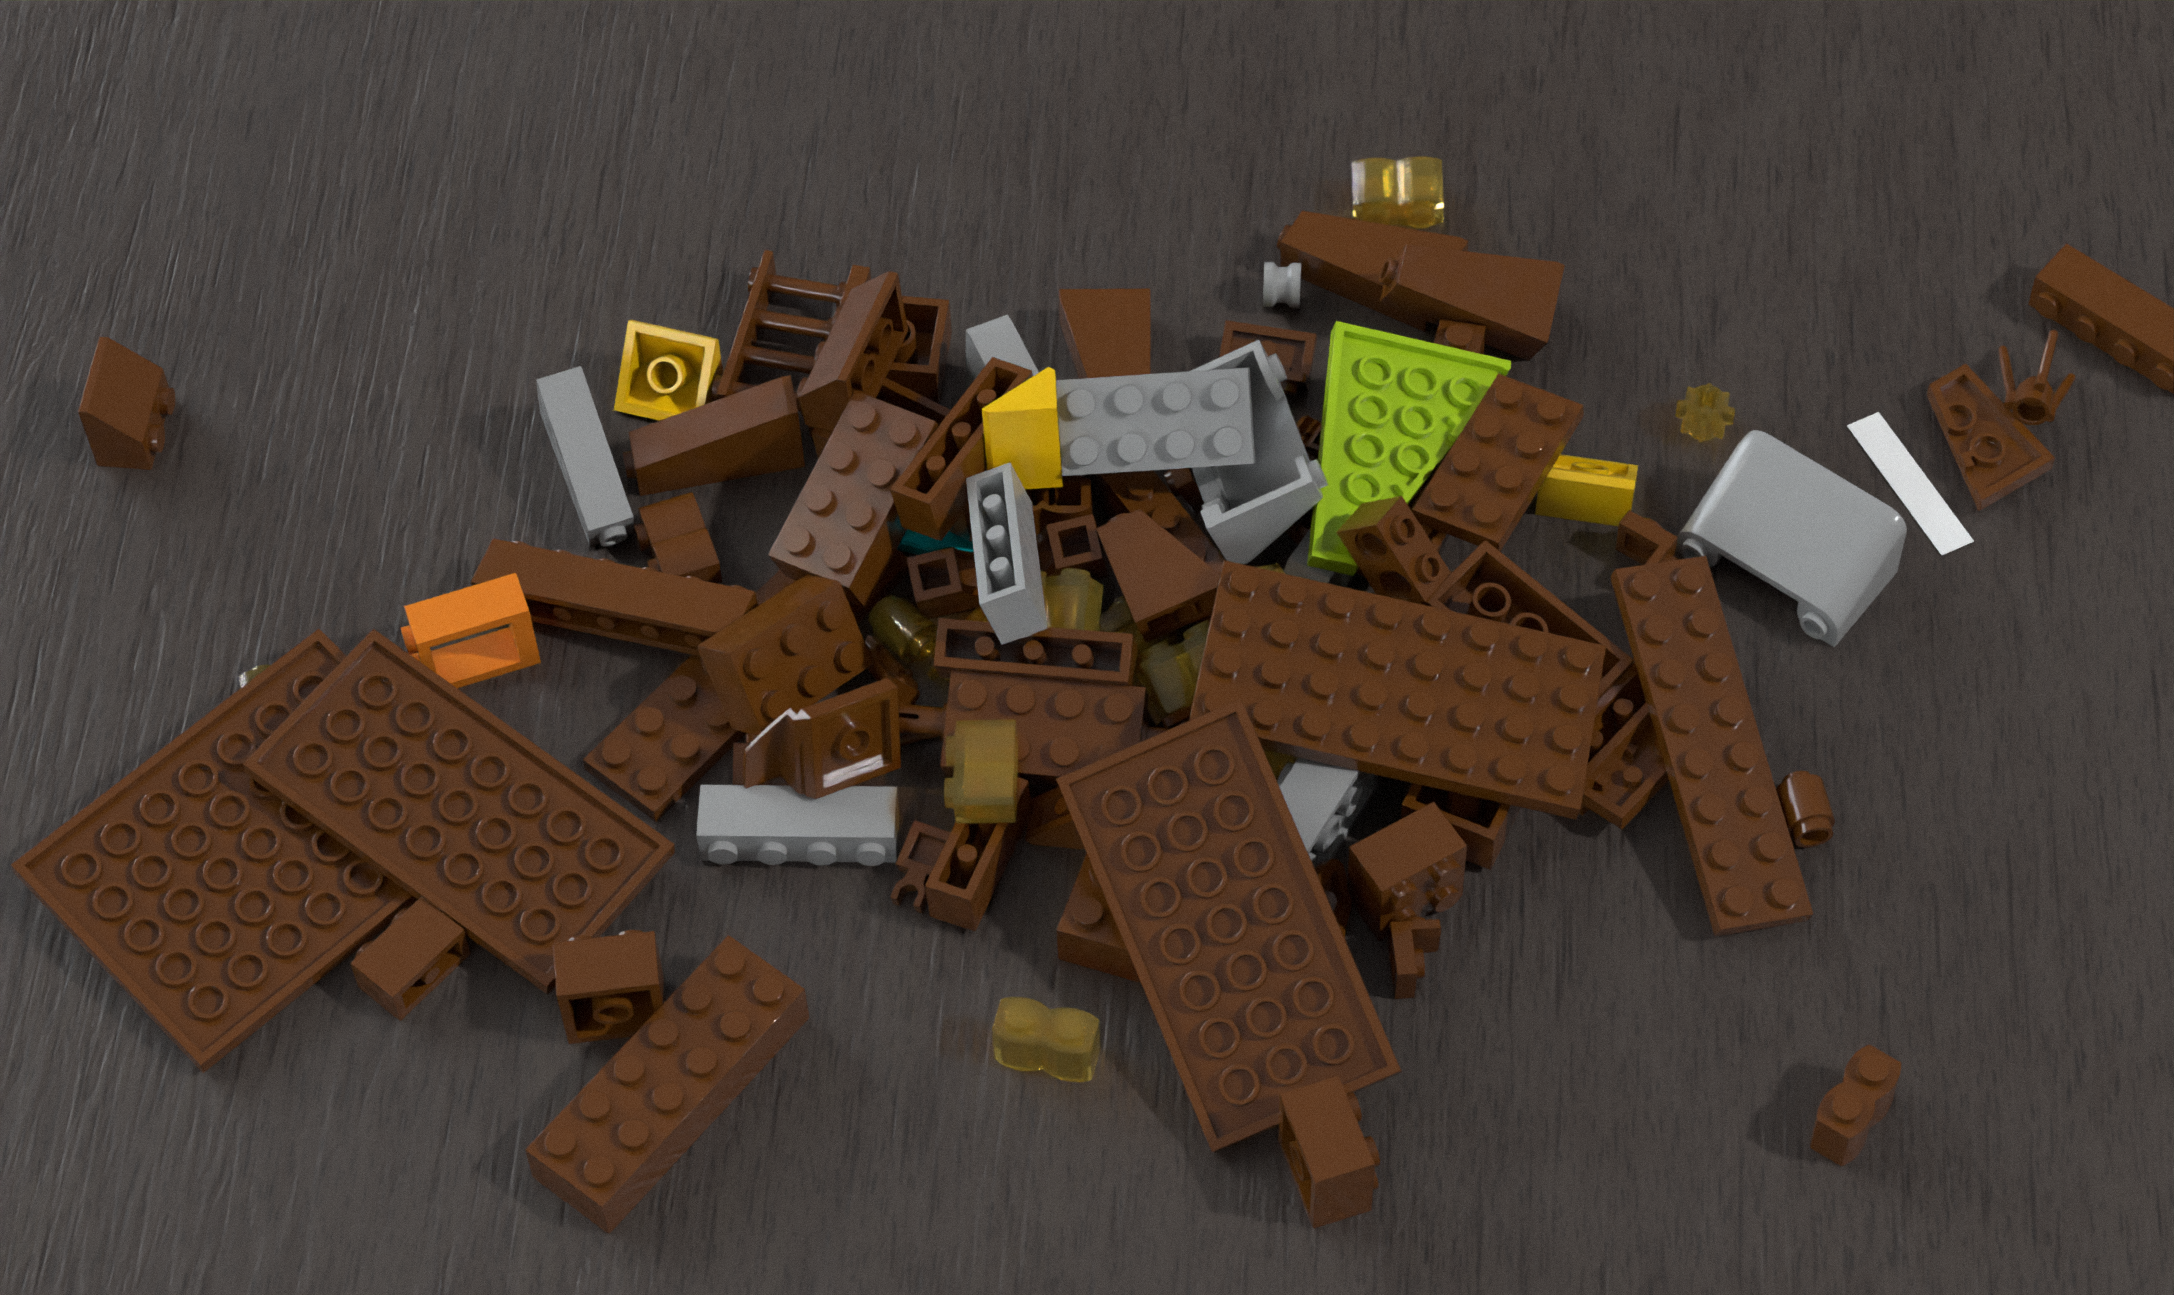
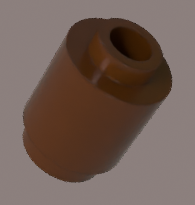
[1776,771,1835,848]

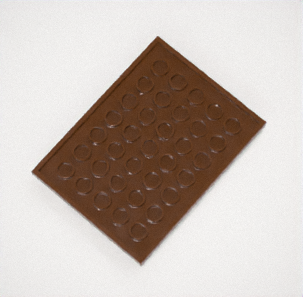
[11,629,418,1073]

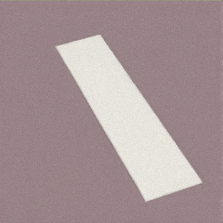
[1847,412,1974,555]

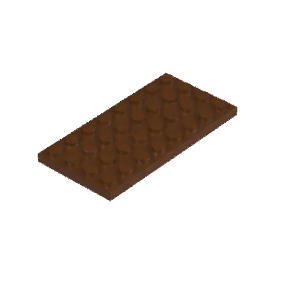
[1189,560,1606,820]
[243,629,675,995]
[1056,699,1402,1153]

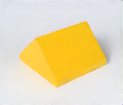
[614,320,723,421]
[982,367,1063,489]
[1535,454,1638,526]

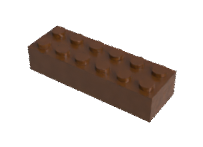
[525,935,809,1234]

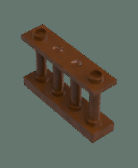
[712,250,871,437]

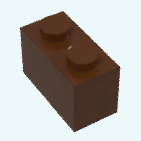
[350,897,471,1021]

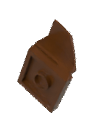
[743,674,917,799]

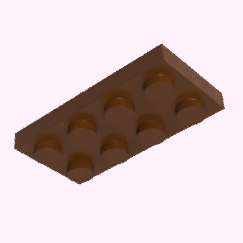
[1412,374,1584,552]

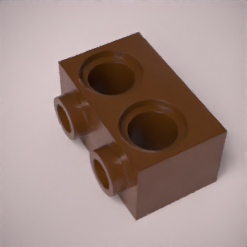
[1336,496,1451,603]

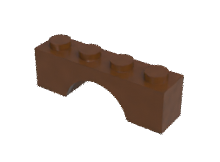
[907,514,1109,620]

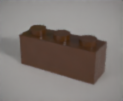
[925,767,1032,931]

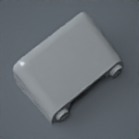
[1191,340,1328,564]
[1676,430,1907,647]

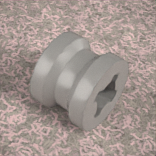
[1263,262,1301,308]

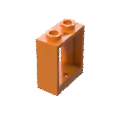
[400,573,541,688]

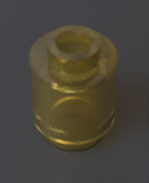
[868,595,938,663]

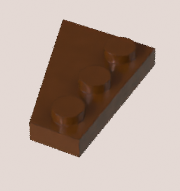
[1927,364,2055,511]

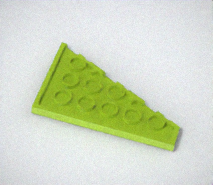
[1307,321,1511,576]

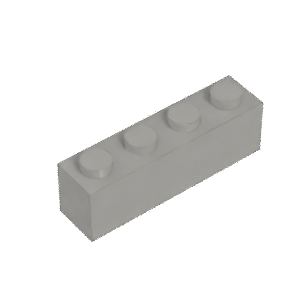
[966,462,1048,645]
[696,785,900,866]

